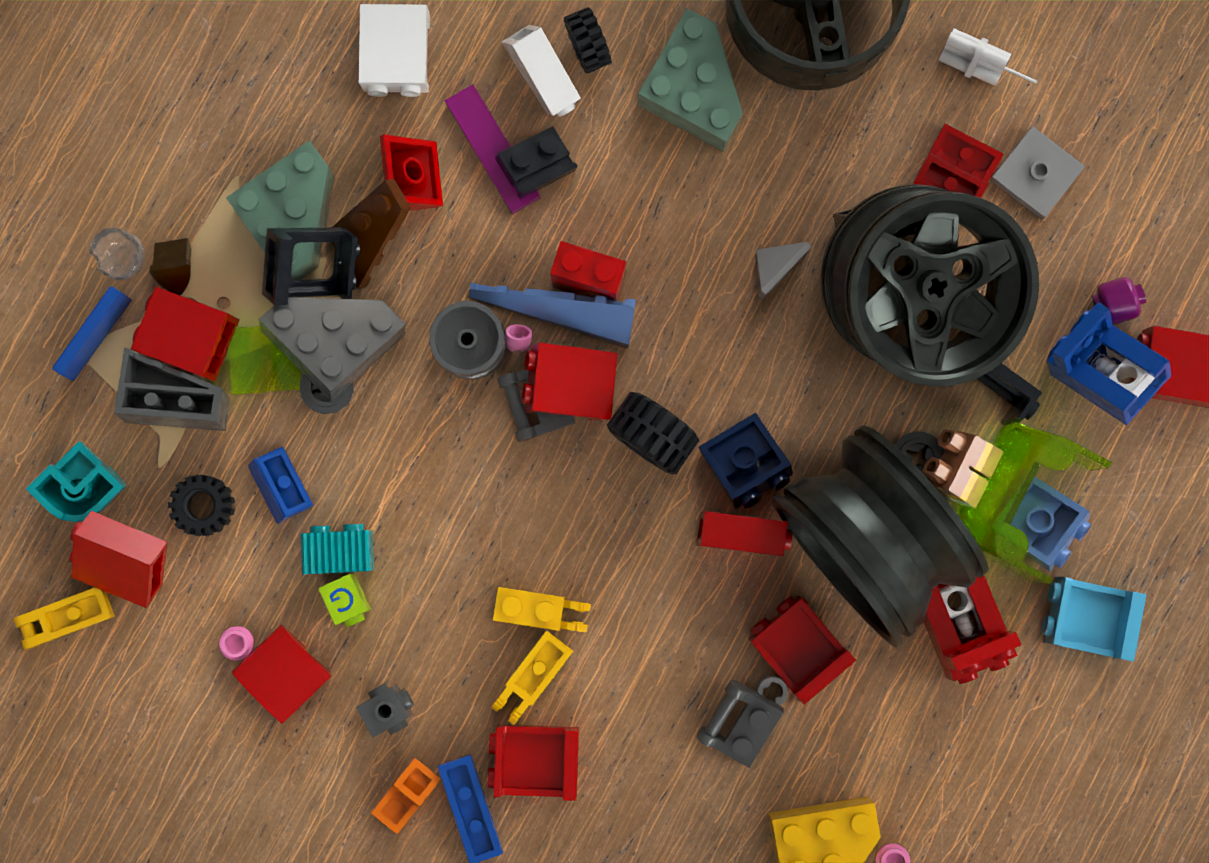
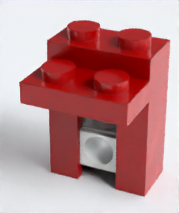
[923,575,1021,684]

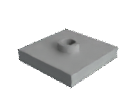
[990,126,1085,220]

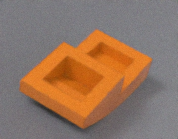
[371,758,441,835]

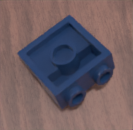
[698,413,793,509]

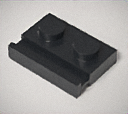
[495,126,578,199]

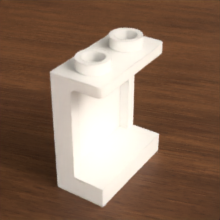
[359,4,430,97]

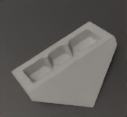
[756,242,812,300]

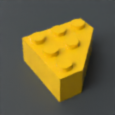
[768,796,881,863]

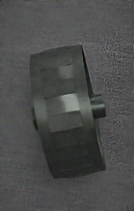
[725,0,910,91]

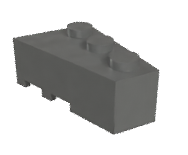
[114,348,230,431]

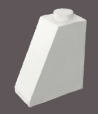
[502,25,581,117]

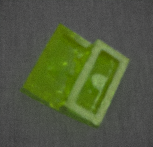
[228,326,301,395]

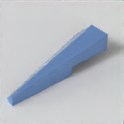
[469,283,636,349]

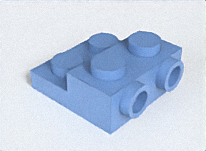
[992,474,1092,571]

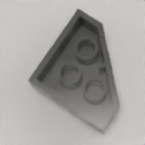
[259,297,406,402]

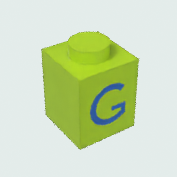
[318,573,371,628]

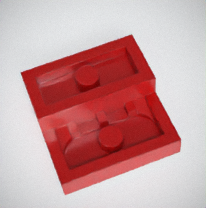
[913,123,1004,198]
[232,624,331,724]

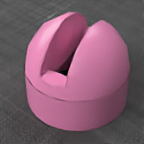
[505,324,532,353]

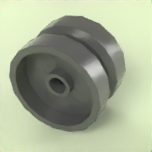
[429,301,506,380]

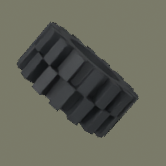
[564,7,612,74]
[168,475,235,536]

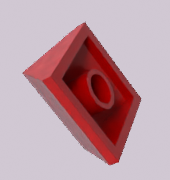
[380,134,443,211]

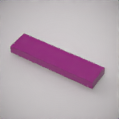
[445,84,540,215]

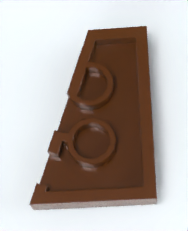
[332,179,411,289]

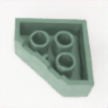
[637,8,743,152]
[226,140,335,280]

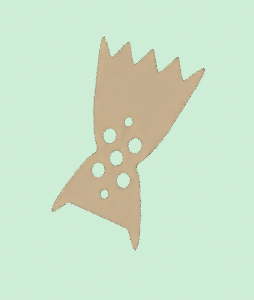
[86,176,353,468]

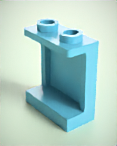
[1041,577,1147,662]

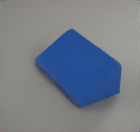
[248,447,313,524]

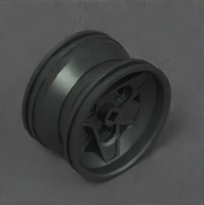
[821,185,1039,386]
[771,425,989,648]

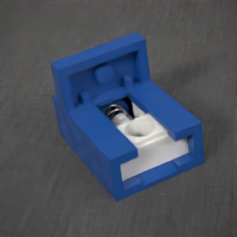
[1046,302,1172,426]

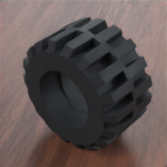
[606,392,700,474]

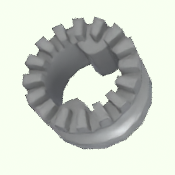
[756,676,788,706]

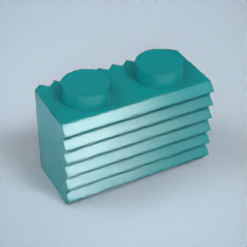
[300,524,374,575]

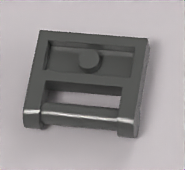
[498,369,575,442]
[696,680,784,768]

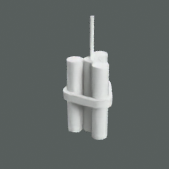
[938,28,1037,86]

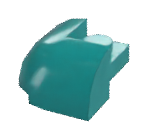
[26,441,127,522]

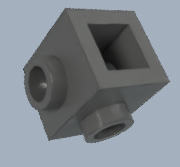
[356,683,414,738]

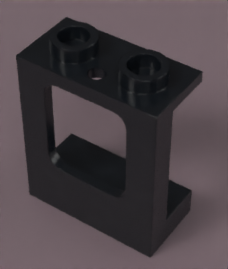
[262,227,360,305]
[950,363,1042,426]

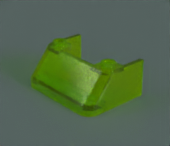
[957,423,1112,584]

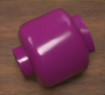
[1092,277,1146,325]

